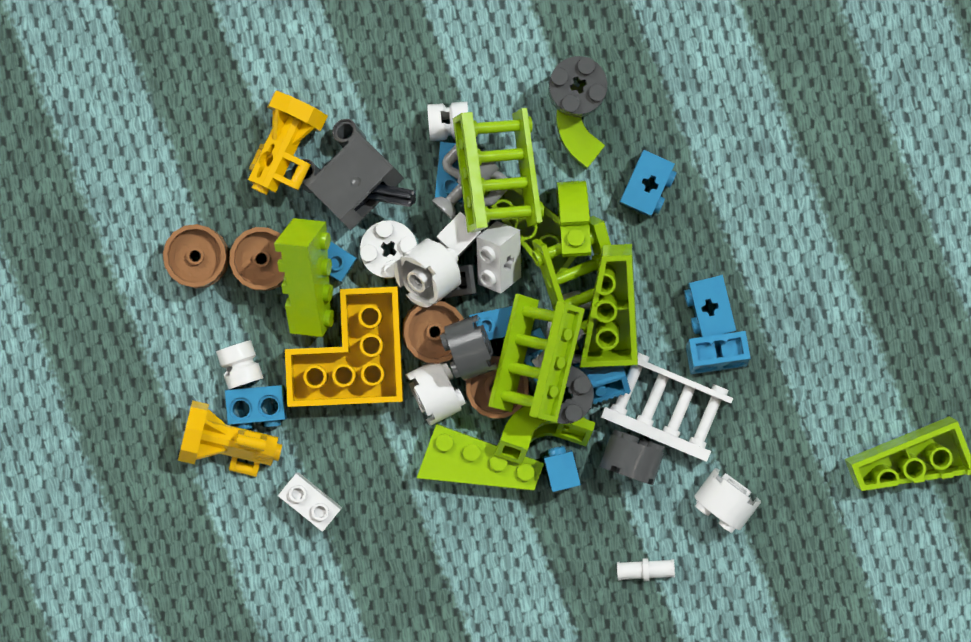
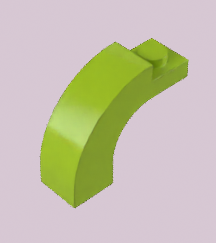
[556,81,605,170]
[556,181,591,257]
[494,402,595,465]

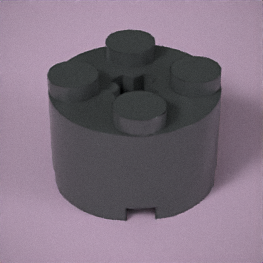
[548,56,607,117]
[440,314,498,381]
[557,366,594,424]
[599,429,664,485]

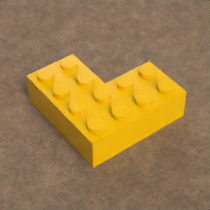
[285,287,404,407]

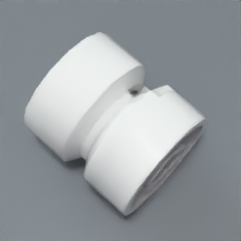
[427,102,468,141]
[216,340,264,390]

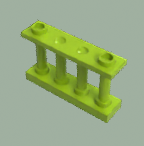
[452,108,544,233]
[532,216,611,351]
[488,294,585,423]

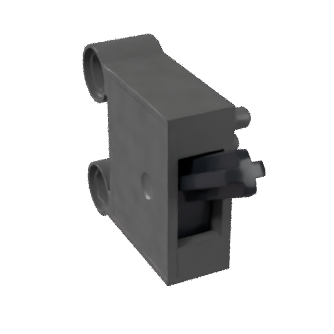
[291,119,416,230]

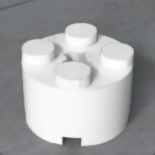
[360,220,418,279]
[394,238,461,307]
[405,362,466,426]
[694,468,761,533]

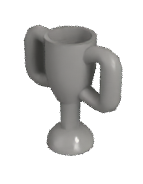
[431,145,507,220]

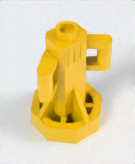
[248,90,328,195]
[178,400,282,477]

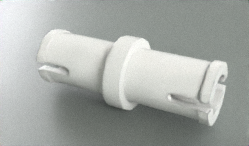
[617,558,675,581]

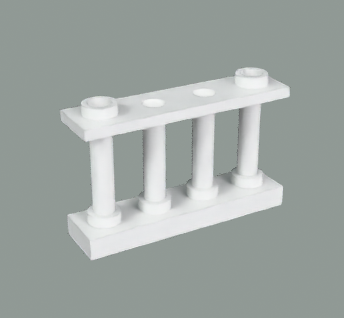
[600,352,733,462]

